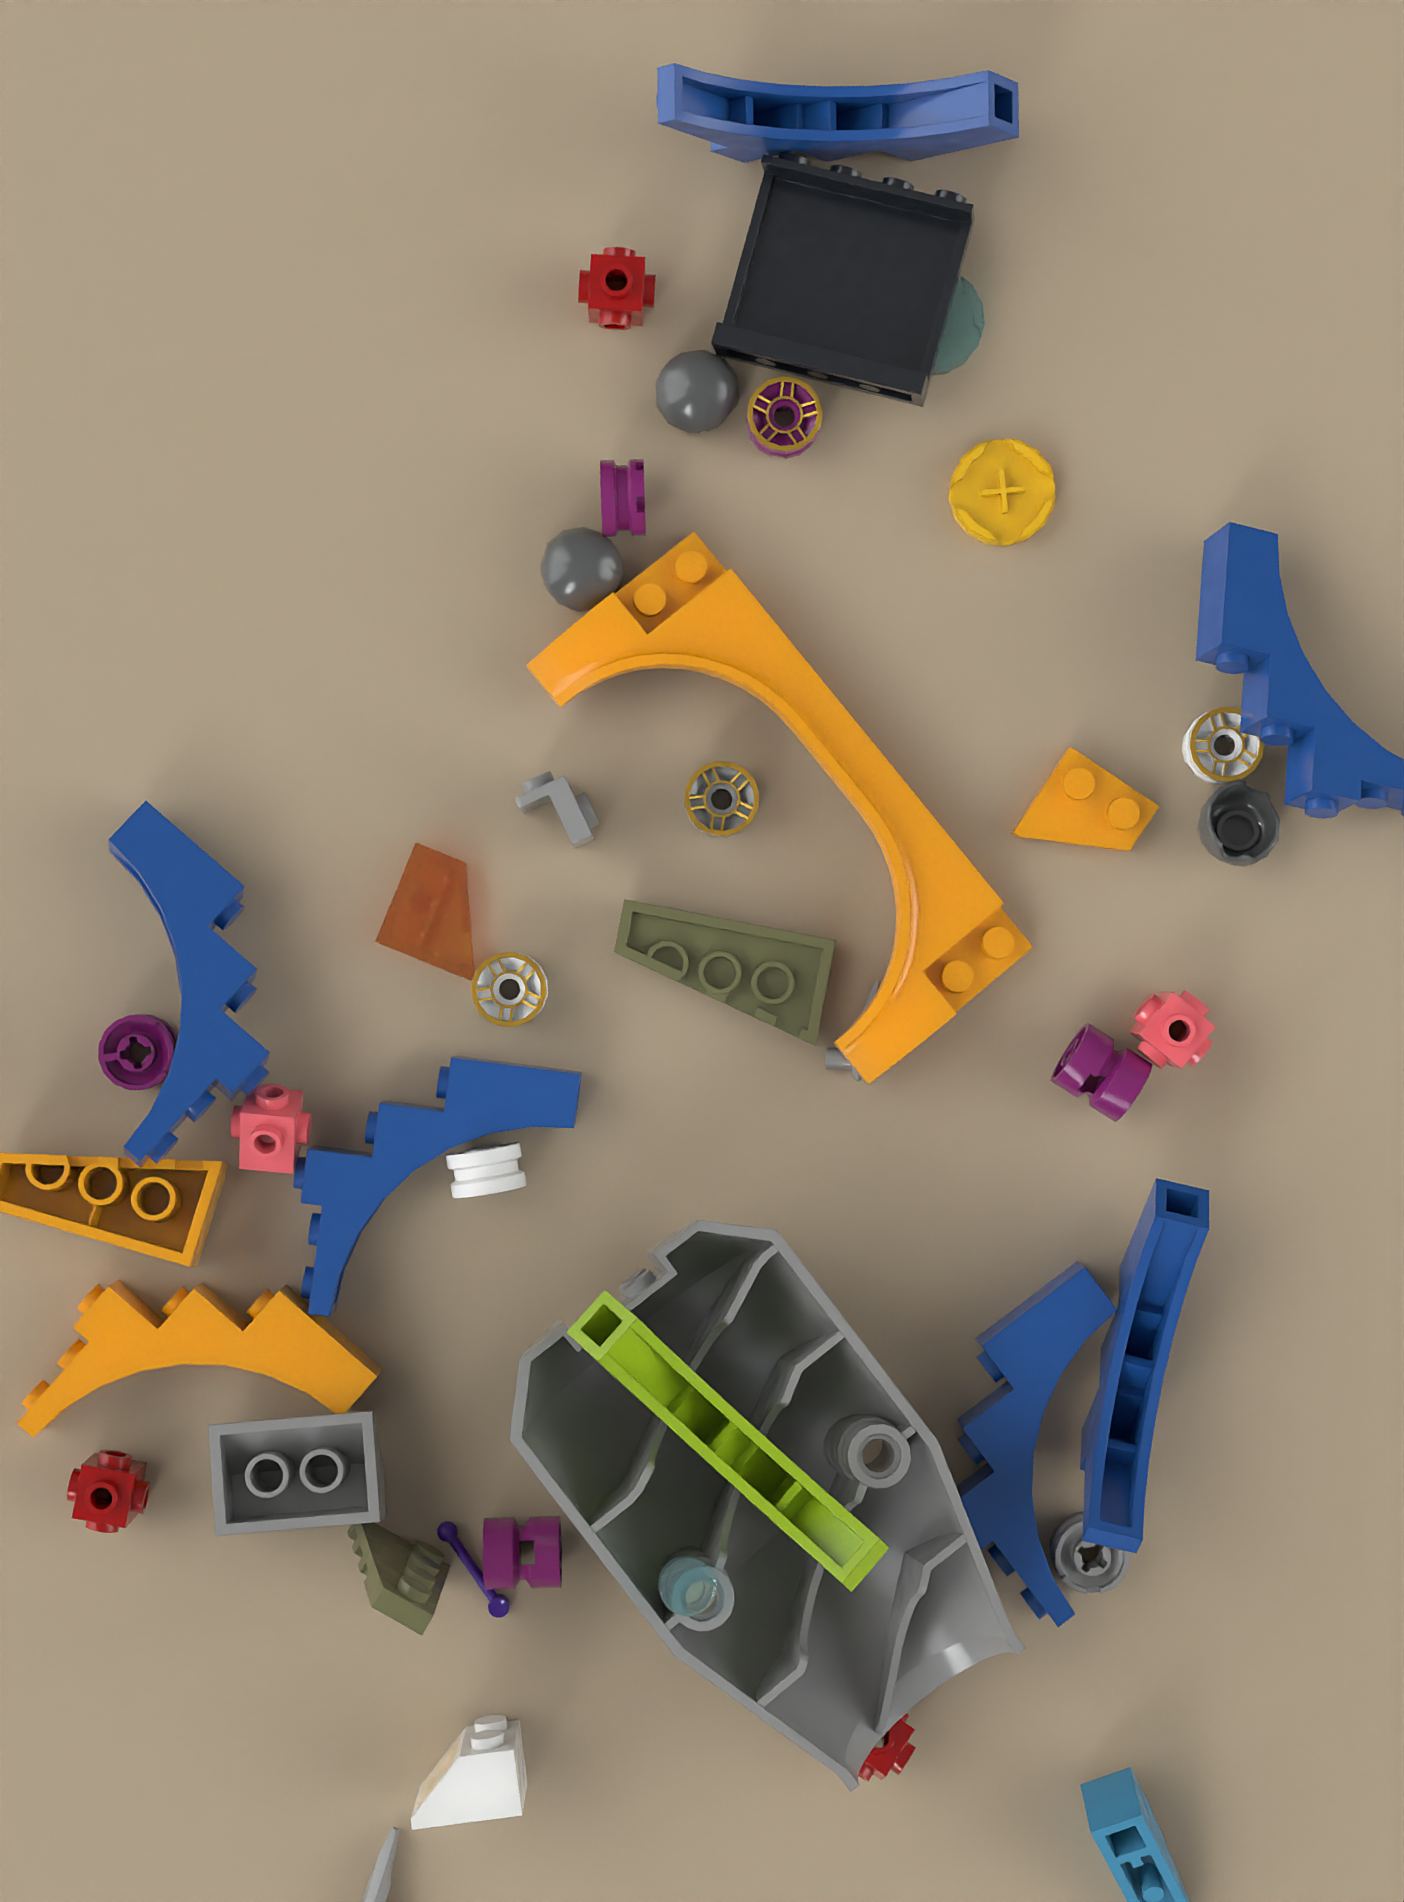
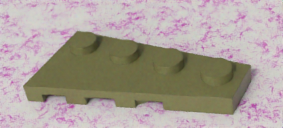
[614,899,836,1046]
[347,1522,450,1635]

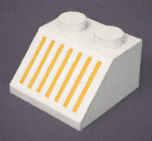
[411,1715,527,1830]

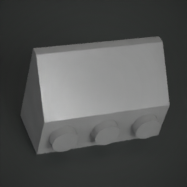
[208,1410,387,1536]

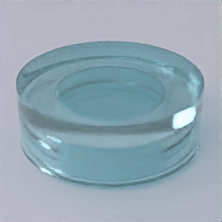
[658,1556,717,1616]

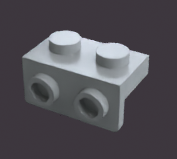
[515,771,599,848]

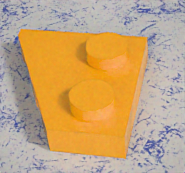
[1011,747,1159,852]

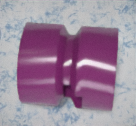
[1050,1023,1153,1122]
[482,1516,562,1590]

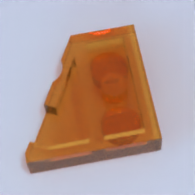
[375,842,475,981]

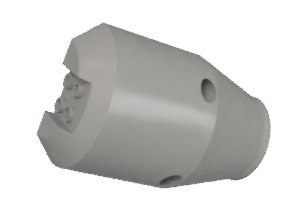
[509,1220,1026,1792]

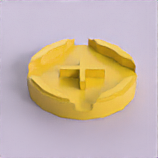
[948,438,1056,547]

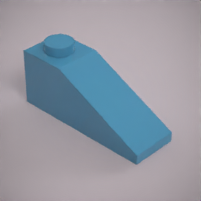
[1081,1767,1190,1902]

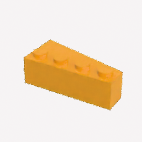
[0,1153,229,1268]

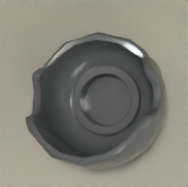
[655,350,739,433]
[540,527,624,612]
[1197,780,1280,867]

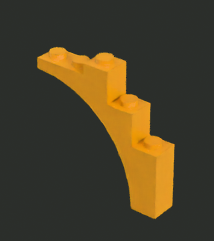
[16,1280,382,1438]

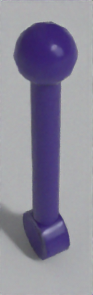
[437,1521,510,1618]

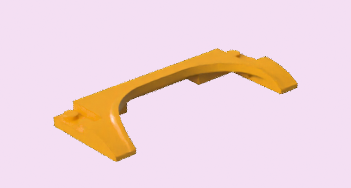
[526,531,1033,1084]

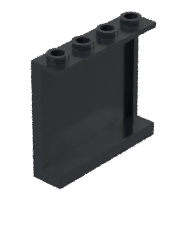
[711,152,975,407]

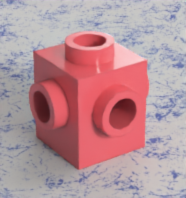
[1129,990,1216,1069]
[231,1084,312,1174]

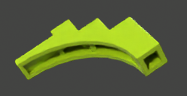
[566,1290,889,1592]

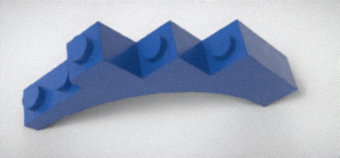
[656,63,1019,163]
[1196,522,1404,819]
[108,801,270,1168]
[293,1056,582,1317]
[1080,1178,1209,1554]
[956,1261,1117,1627]

